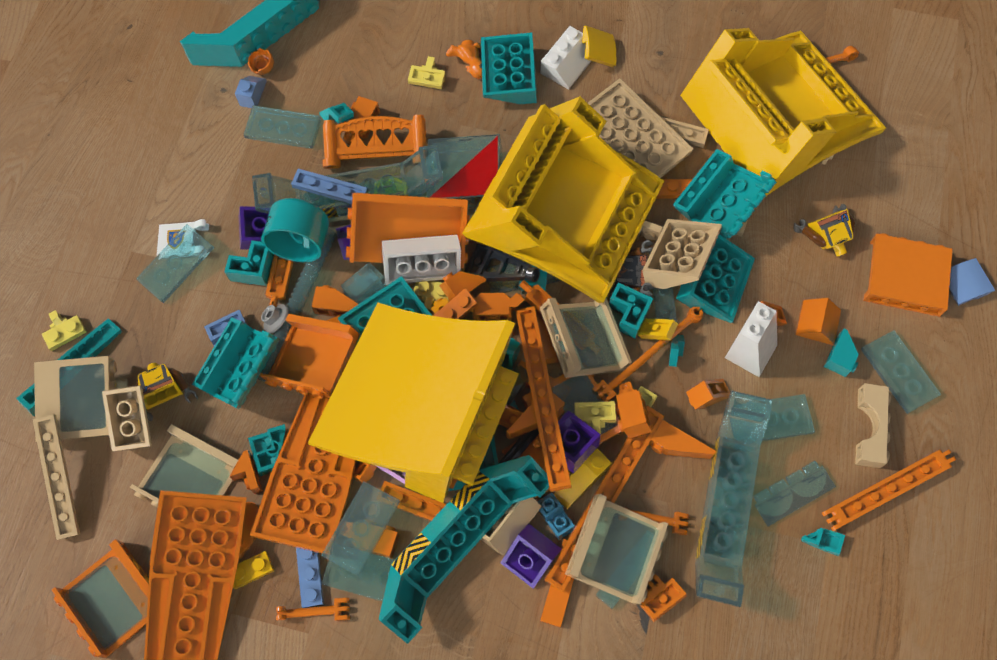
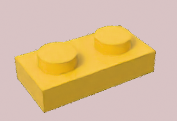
[637,318,678,340]
[233,551,274,589]

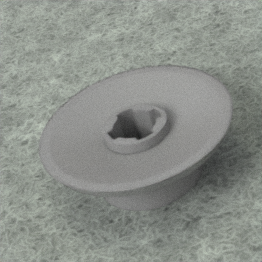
[261,304,289,334]

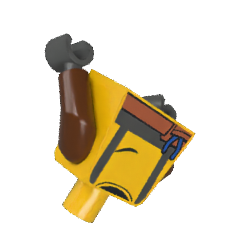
[793,204,855,257]
[136,363,198,421]

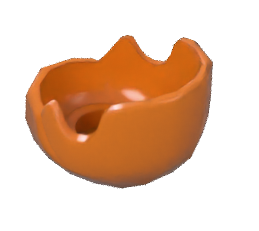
[248,48,274,75]

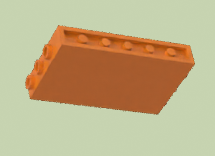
[346,192,470,268]

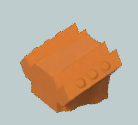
[472,293,525,322]

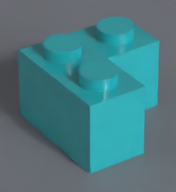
[224,240,274,286]
[609,283,653,338]

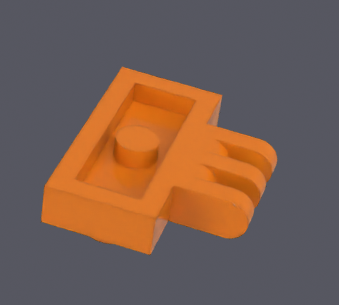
[640,574,687,622]

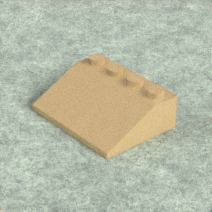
[642,219,722,289]

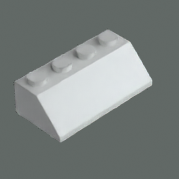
[382,235,461,285]

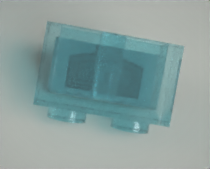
[341,262,386,304]

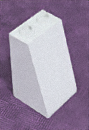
[725,301,777,377]

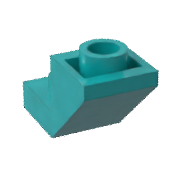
[319,103,354,123]

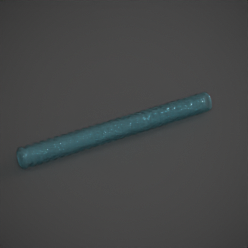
[257,228,337,382]

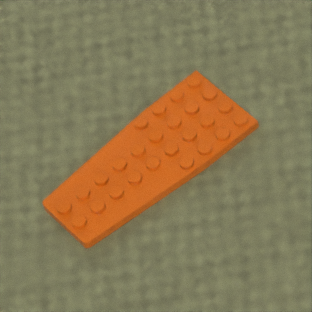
[250,393,357,556]
[144,490,247,660]

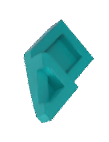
[669,335,685,367]
[801,528,845,556]

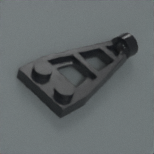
[464,244,540,283]

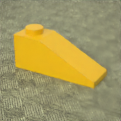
[554,449,612,509]

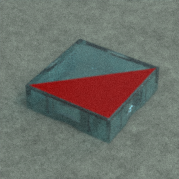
[426,134,502,209]

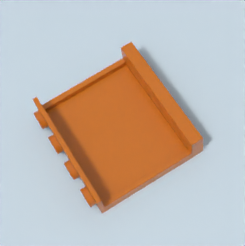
[863,233,952,317]
[259,314,360,399]

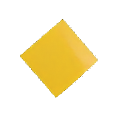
[582,26,616,67]

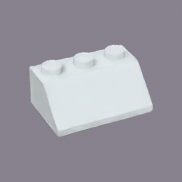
[540,26,591,90]

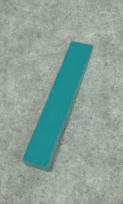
[16,318,122,416]

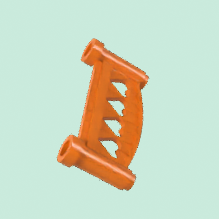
[322,115,430,169]

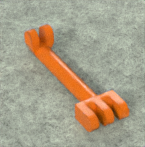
[617,507,689,535]
[276,598,350,621]

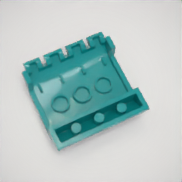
[673,149,776,239]
[191,317,279,409]

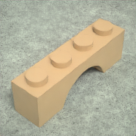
[855,383,891,468]

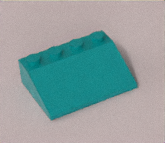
[481,32,537,104]
[676,234,755,323]
[338,276,432,345]

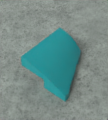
[248,424,286,477]

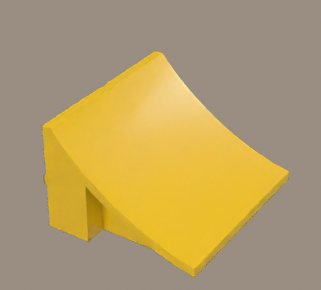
[680,28,886,196]
[462,96,664,303]
[308,303,519,503]

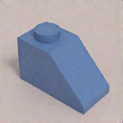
[235,76,267,109]

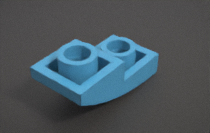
[537,492,575,540]

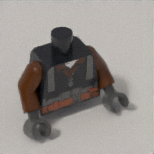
[614,240,654,297]

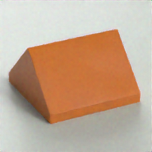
[795,298,841,345]

